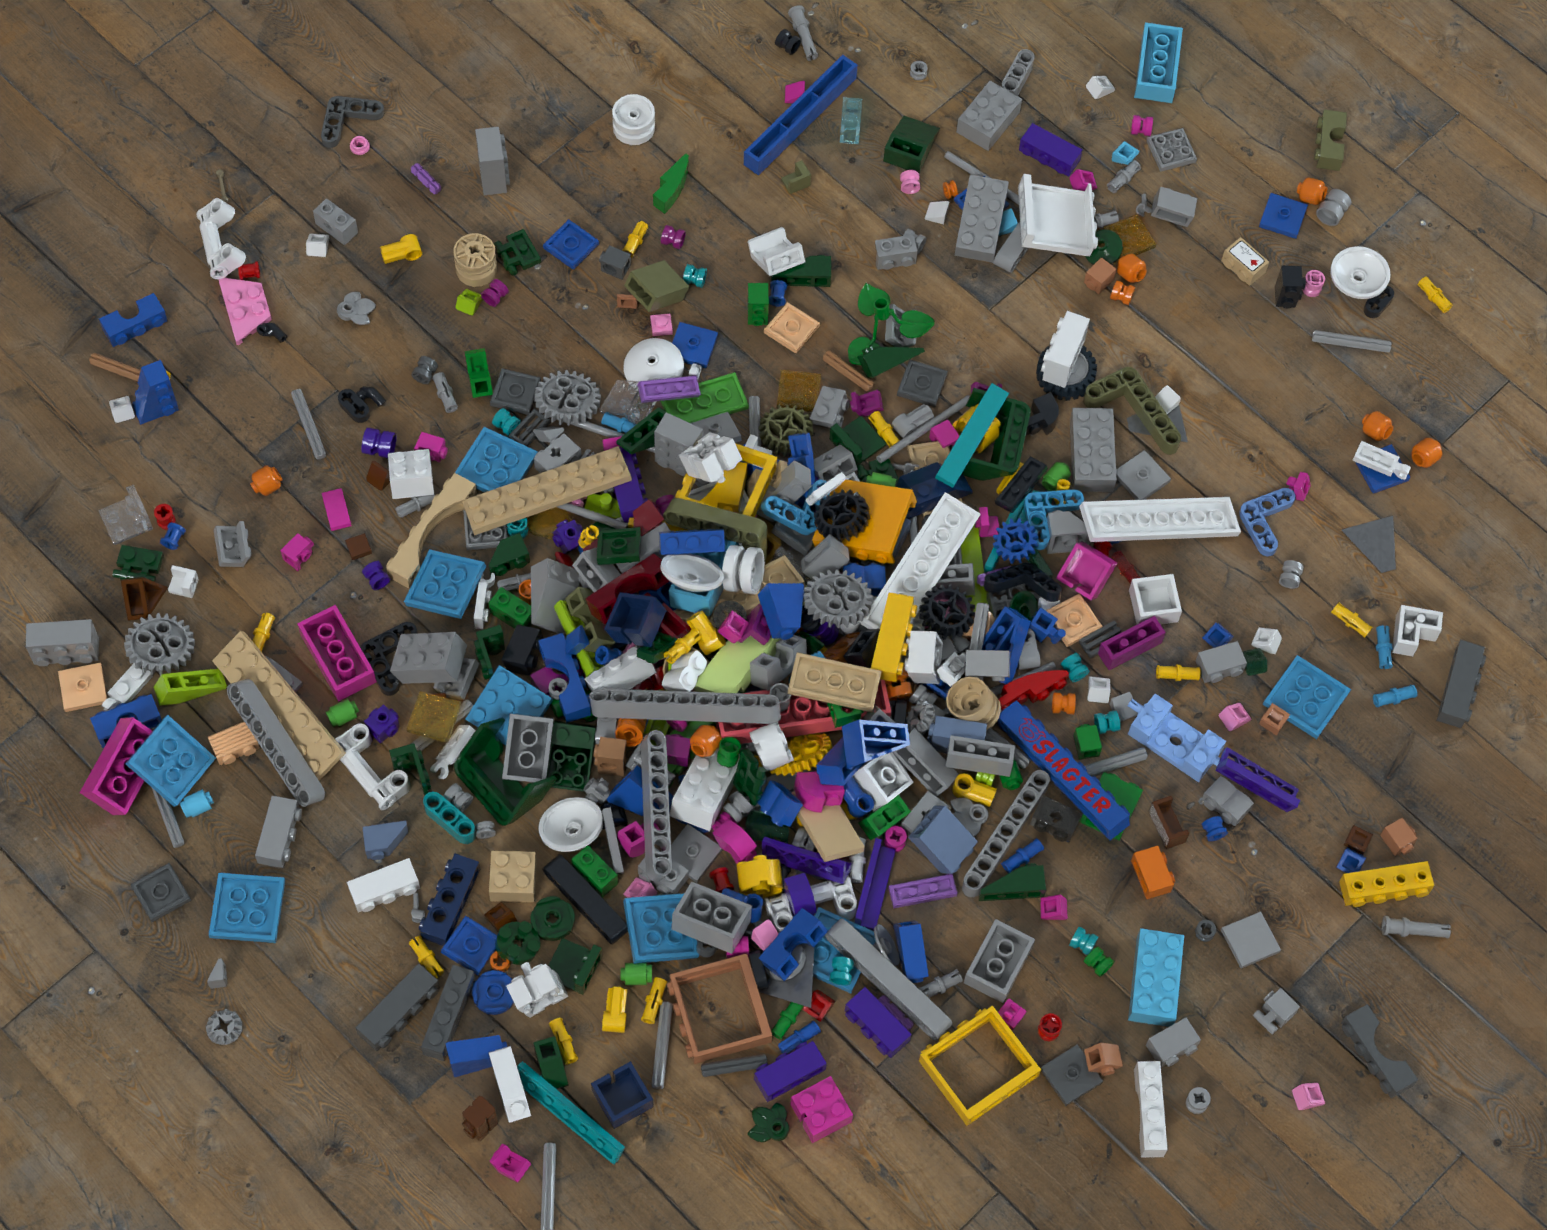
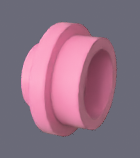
[350,136,370,155]

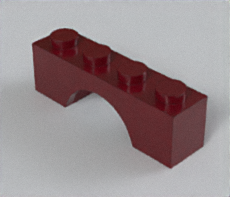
[583,499,665,551]
[585,553,669,624]

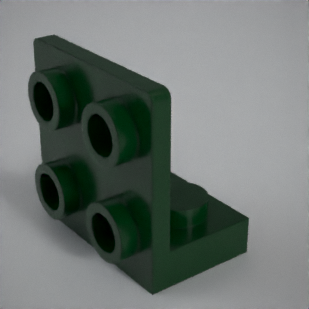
[829,416,886,466]
[474,625,505,680]
[389,743,431,796]
[548,938,602,995]

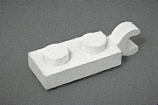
[1353,441,1411,480]
[474,573,495,629]
[936,651,966,687]
[102,663,153,711]
[430,725,476,779]

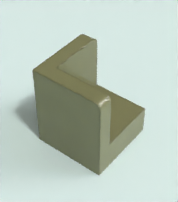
[781,160,811,194]

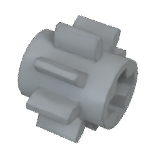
[583,777,610,804]

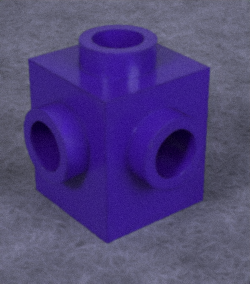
[552,520,585,554]
[364,704,400,744]

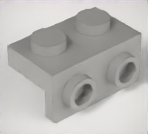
[875,235,917,270]
[885,304,916,348]
[810,386,850,427]
[213,521,251,567]
[434,658,479,700]

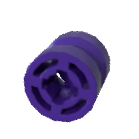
[362,561,391,590]

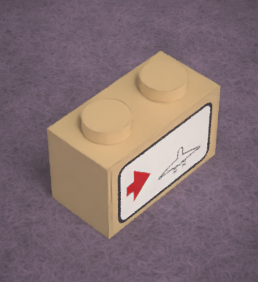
[1221,237,1269,286]

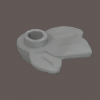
[337,292,376,325]
[950,798,988,837]

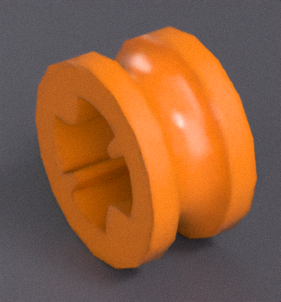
[943,180,958,200]
[490,951,510,972]

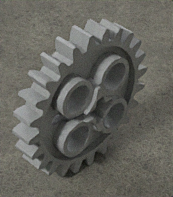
[534,370,601,426]
[803,569,873,628]
[124,613,195,676]

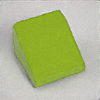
[455,289,483,316]

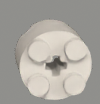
[749,722,794,772]

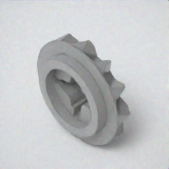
[905,701,935,733]
[206,1009,242,1045]

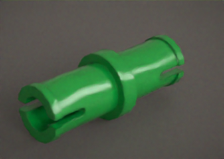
[771,1002,804,1040]

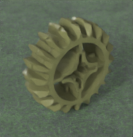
[758,404,813,457]

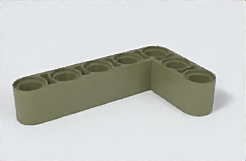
[1083,367,1181,455]
[663,498,767,561]

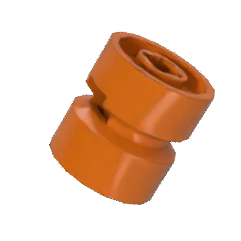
[885,664,913,701]
[615,718,647,747]

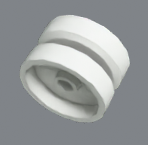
[612,94,655,145]
[722,545,765,595]

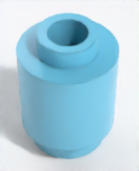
[180,789,214,818]

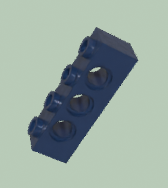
[419,853,481,946]

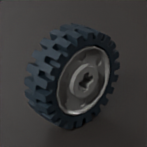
[1036,345,1097,401]

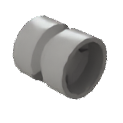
[1316,189,1352,226]

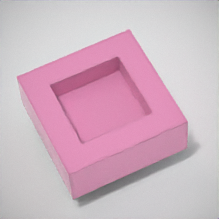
[650,313,673,337]

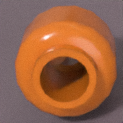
[1297,177,1328,205]
[1117,254,1147,283]
[1362,411,1393,441]
[1412,438,1442,468]
[250,465,283,496]
[690,725,722,757]

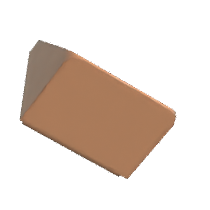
[617,294,638,309]
[1259,703,1290,735]

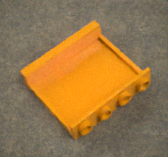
[812,480,917,564]

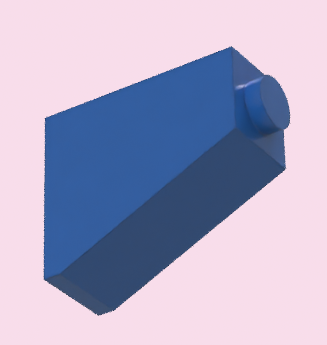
[758,583,804,640]
[606,765,674,817]
[893,920,929,983]
[445,1035,507,1078]

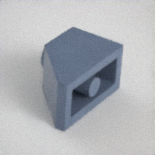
[362,821,408,860]

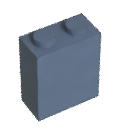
[927,716,987,754]
[908,806,978,874]

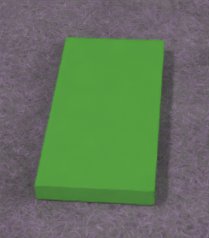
[660,372,749,423]

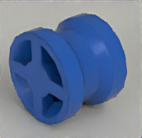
[1201,816,1228,841]

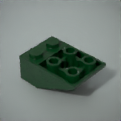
[883,116,940,174]
[546,721,597,792]

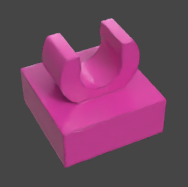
[1286,472,1311,501]
[998,998,1027,1030]

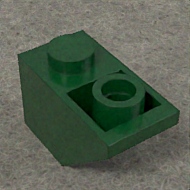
[489,533,530,576]
[533,1036,569,1089]

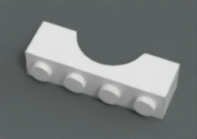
[1134,1061,1167,1157]

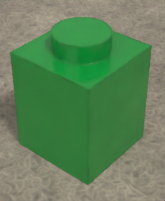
[1073,724,1102,760]

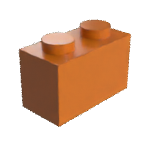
[1131,846,1175,900]

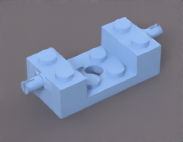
[1128,694,1226,782]

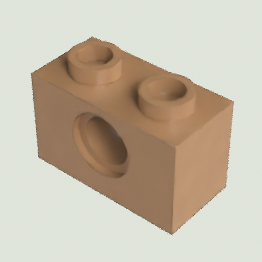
[594,737,627,777]

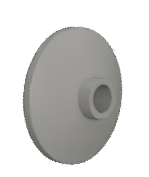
[873,924,900,966]

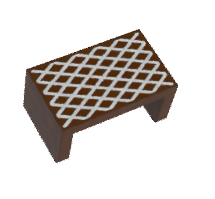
[1148,796,1189,849]

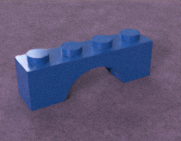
[538,633,591,723]

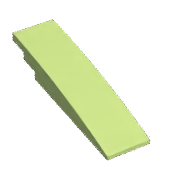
[694,586,807,693]

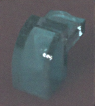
[840,97,862,144]

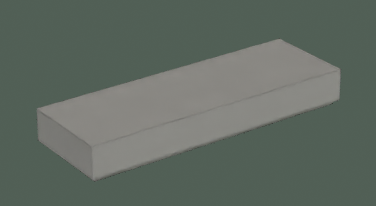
[602,807,624,875]

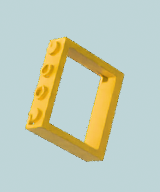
[675,443,777,517]
[919,1005,1041,1126]

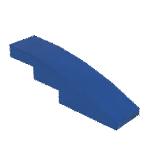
[788,433,815,512]

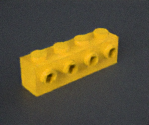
[871,592,917,682]
[1339,861,1435,907]

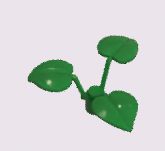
[848,283,935,365]

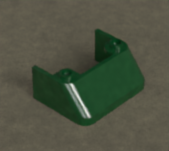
[962,388,1031,481]
[454,717,557,826]

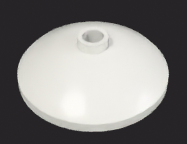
[1330,246,1390,299]
[624,338,684,392]
[660,553,724,592]
[539,797,604,852]

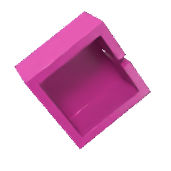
[1056,541,1117,600]
[790,1076,853,1143]

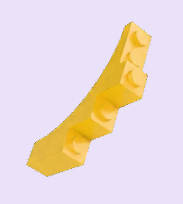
[628,462,748,531]

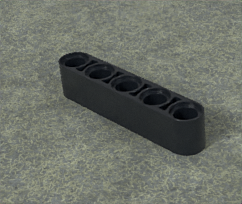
[542,854,628,945]

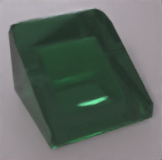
[1242,648,1267,676]

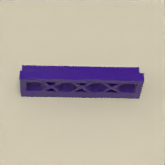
[1215,747,1300,812]
[762,837,851,884]
[854,838,896,931]

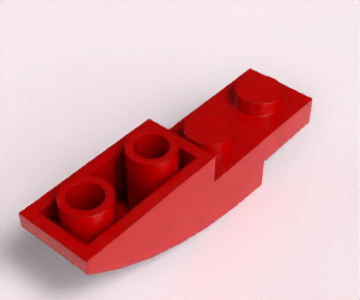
[998,670,1069,712]

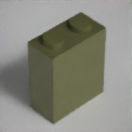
[624,260,689,312]

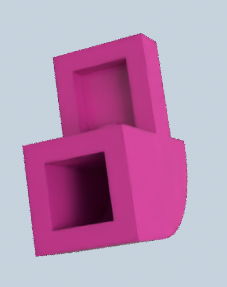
[794,772,845,813]
[713,819,758,864]
[617,821,660,858]

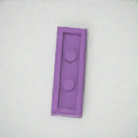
[637,376,701,403]
[888,874,958,909]

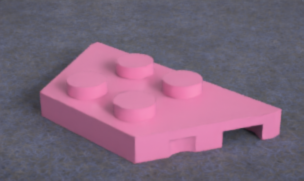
[218,278,272,345]

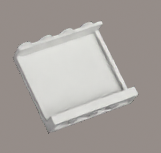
[1018,174,1098,257]

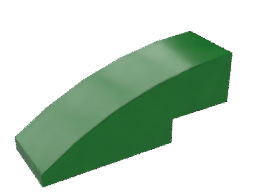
[653,153,689,214]

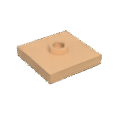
[764,302,820,354]
[1046,593,1103,647]
[58,662,107,712]

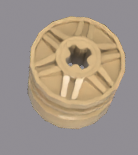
[454,233,497,287]
[946,676,1001,730]

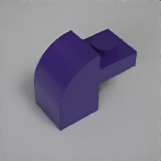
[784,873,817,917]

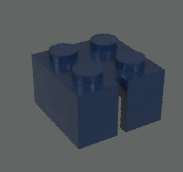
[604,592,667,647]
[591,1061,653,1129]

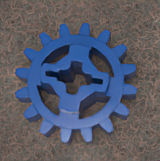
[993,518,1039,564]

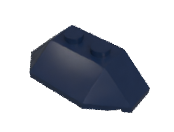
[896,462,973,519]

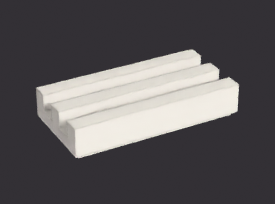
[805,472,846,506]

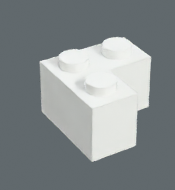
[1392,605,1443,657]

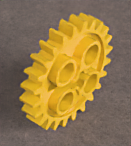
[770,733,833,776]

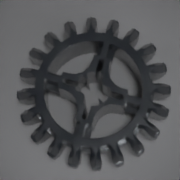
[814,489,870,543]
[919,584,975,640]

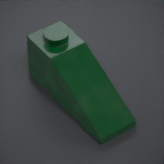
[771,255,831,287]
[857,345,925,378]
[616,407,666,454]
[978,863,1046,901]

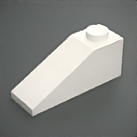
[489,1046,531,1123]

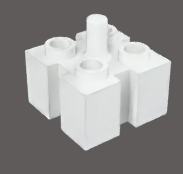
[679,432,742,483]
[506,962,568,1018]

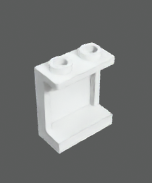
[748,227,805,276]

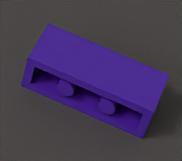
[1019,123,1083,177]
[845,987,912,1058]
[754,1041,827,1103]

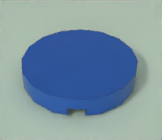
[472,970,514,1015]

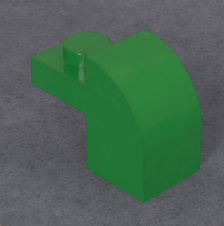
[464,348,493,398]

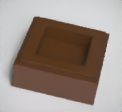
[345,533,372,561]
[1344,825,1373,855]

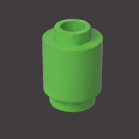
[1042,462,1071,491]
[866,472,896,487]
[325,698,359,727]
[621,963,652,985]

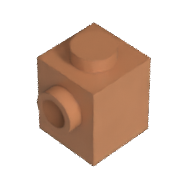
[1084,258,1117,294]
[1380,818,1418,856]
[1084,1043,1123,1076]

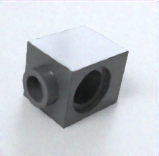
[599,245,631,280]

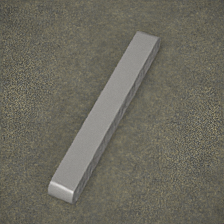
[589,688,781,724]

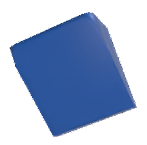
[1202,622,1234,648]
[565,625,590,655]
[1336,847,1366,873]

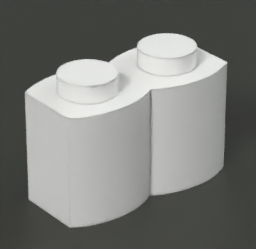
[662,650,707,692]

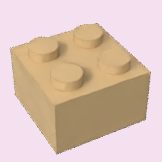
[489,851,537,902]

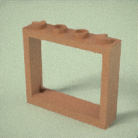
[667,953,772,1064]

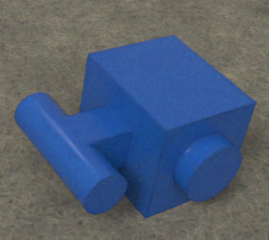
[1029,607,1066,644]

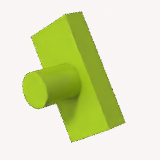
[585,493,622,519]

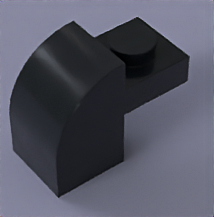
[1026,392,1059,435]

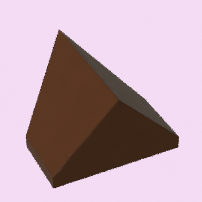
[121,577,168,621]

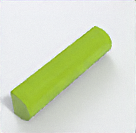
[554,600,604,677]

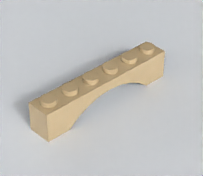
[386,473,477,589]

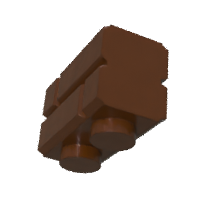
[462,1096,498,1141]

